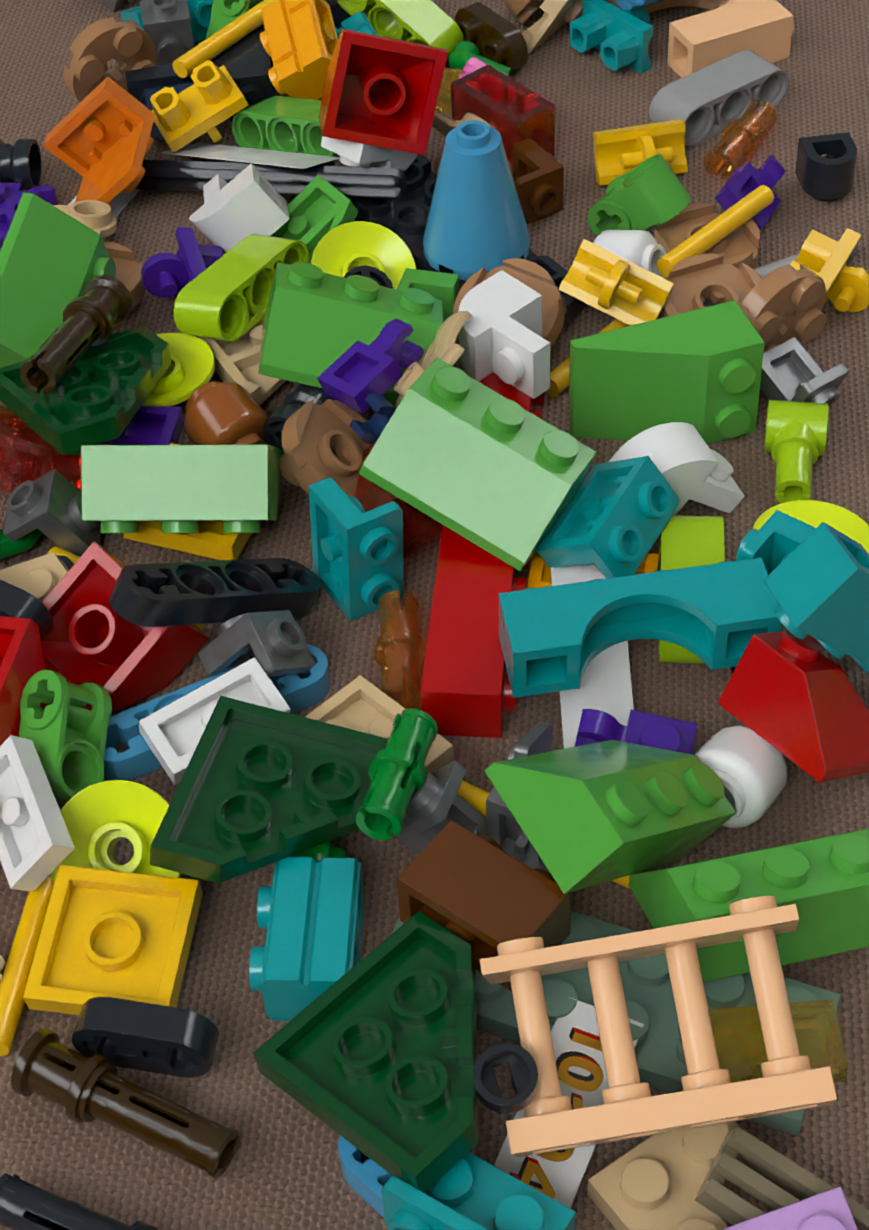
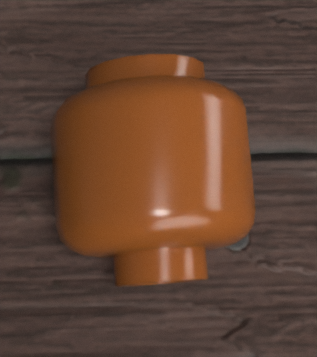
[183,381,268,445]

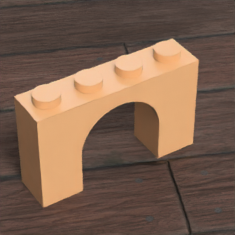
[604,0,795,78]

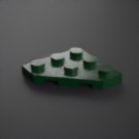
[0,325,171,456]
[150,695,388,884]
[253,911,478,1193]

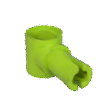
[764,400,829,503]

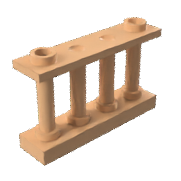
[480,896,837,1157]

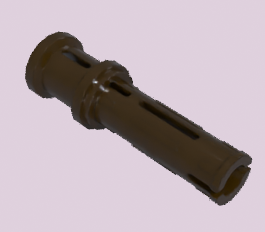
[20,275,132,395]
[11,1028,239,1178]

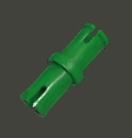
[355,709,438,840]

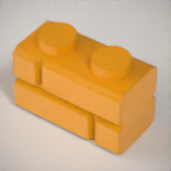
[260,0,338,100]

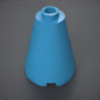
[423,120,530,281]

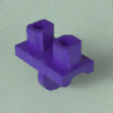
[141,227,223,300]

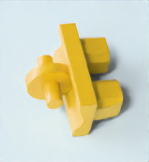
[150,60,249,153]
[593,119,688,186]
[790,228,869,312]
[558,239,675,326]

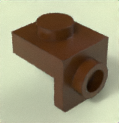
[513,137,564,224]

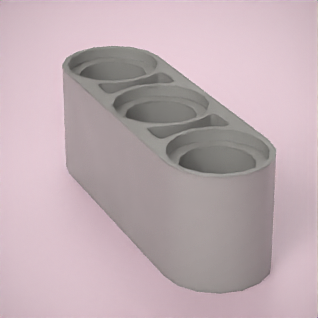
[649,49,789,146]

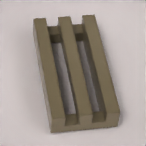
[695,1125,869,1230]

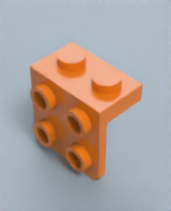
[43,76,156,207]

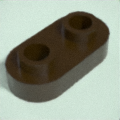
[455,2,528,72]

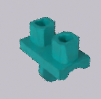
[570,0,654,74]

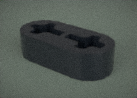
[72,997,219,1078]

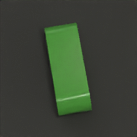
[232,96,340,164]

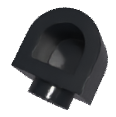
[795,132,857,202]

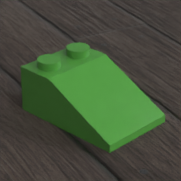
[569,300,765,445]

